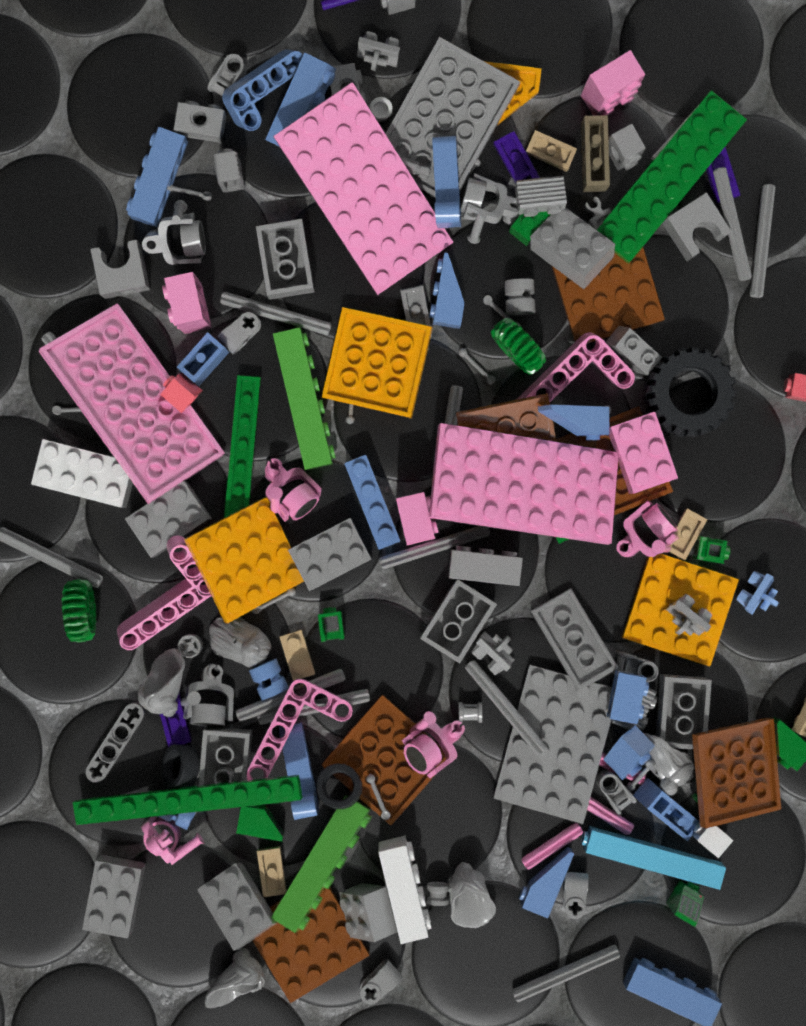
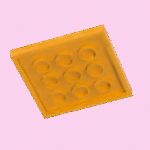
[322,307,433,418]
[184,497,304,623]
[622,554,739,667]

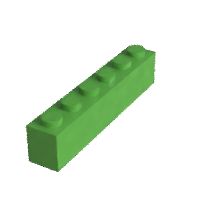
[273,328,336,470]
[271,795,372,933]

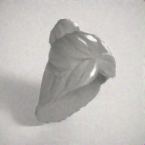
[209,616,271,667]
[138,648,185,717]
[643,733,694,795]
[448,862,496,928]
[205,948,265,1008]

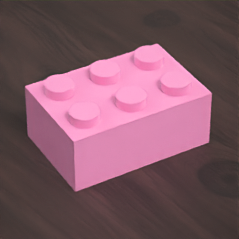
[581,50,645,116]
[162,272,212,334]
[609,412,678,494]
[396,492,438,545]

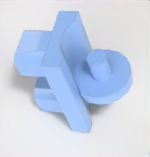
[736,571,779,615]

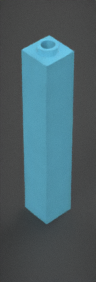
[581,826,726,890]

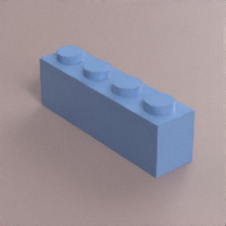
[265,52,336,147]
[126,127,188,228]
[344,455,400,550]
[623,958,722,1026]

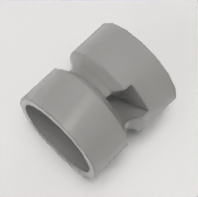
[504,279,536,316]

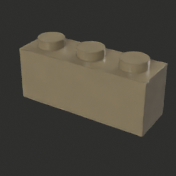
[581,115,610,192]

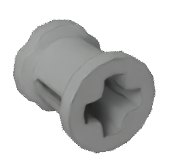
[459,702,482,723]

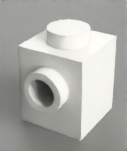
[692,822,733,858]

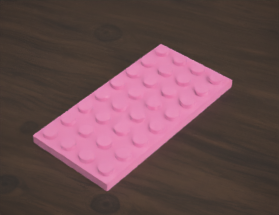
[273,82,453,295]
[39,303,225,504]
[429,423,618,545]

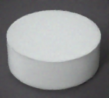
[370,97,393,122]

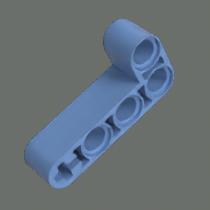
[222,49,303,131]
[432,136,461,228]
[279,722,319,820]

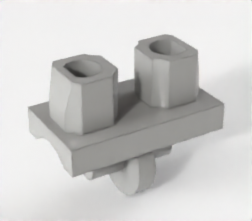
[357,31,400,71]
[666,594,712,636]
[472,631,515,675]

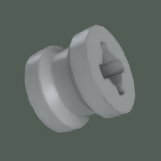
[178,634,203,658]
[426,882,449,906]

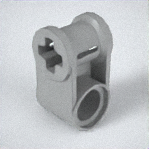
[207,54,246,96]
[217,312,261,354]
[611,650,658,682]
[596,769,637,815]
[563,872,588,919]
[360,959,403,1005]

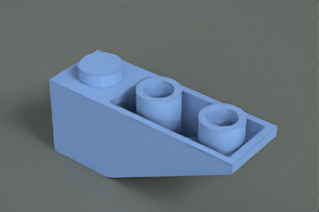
[429,253,464,329]

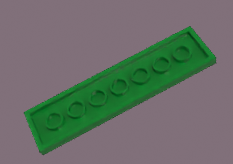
[597,90,747,264]

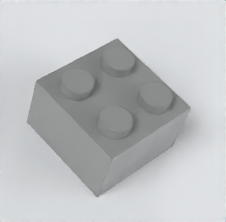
[339,883,397,942]

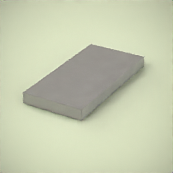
[531,588,619,692]

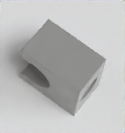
[662,193,732,262]
[91,240,150,299]

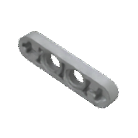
[86,702,146,782]

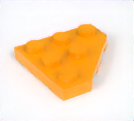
[484,61,542,125]

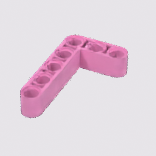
[516,333,635,402]
[117,535,211,650]
[246,678,353,780]

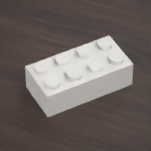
[31,439,133,508]
[378,835,431,944]

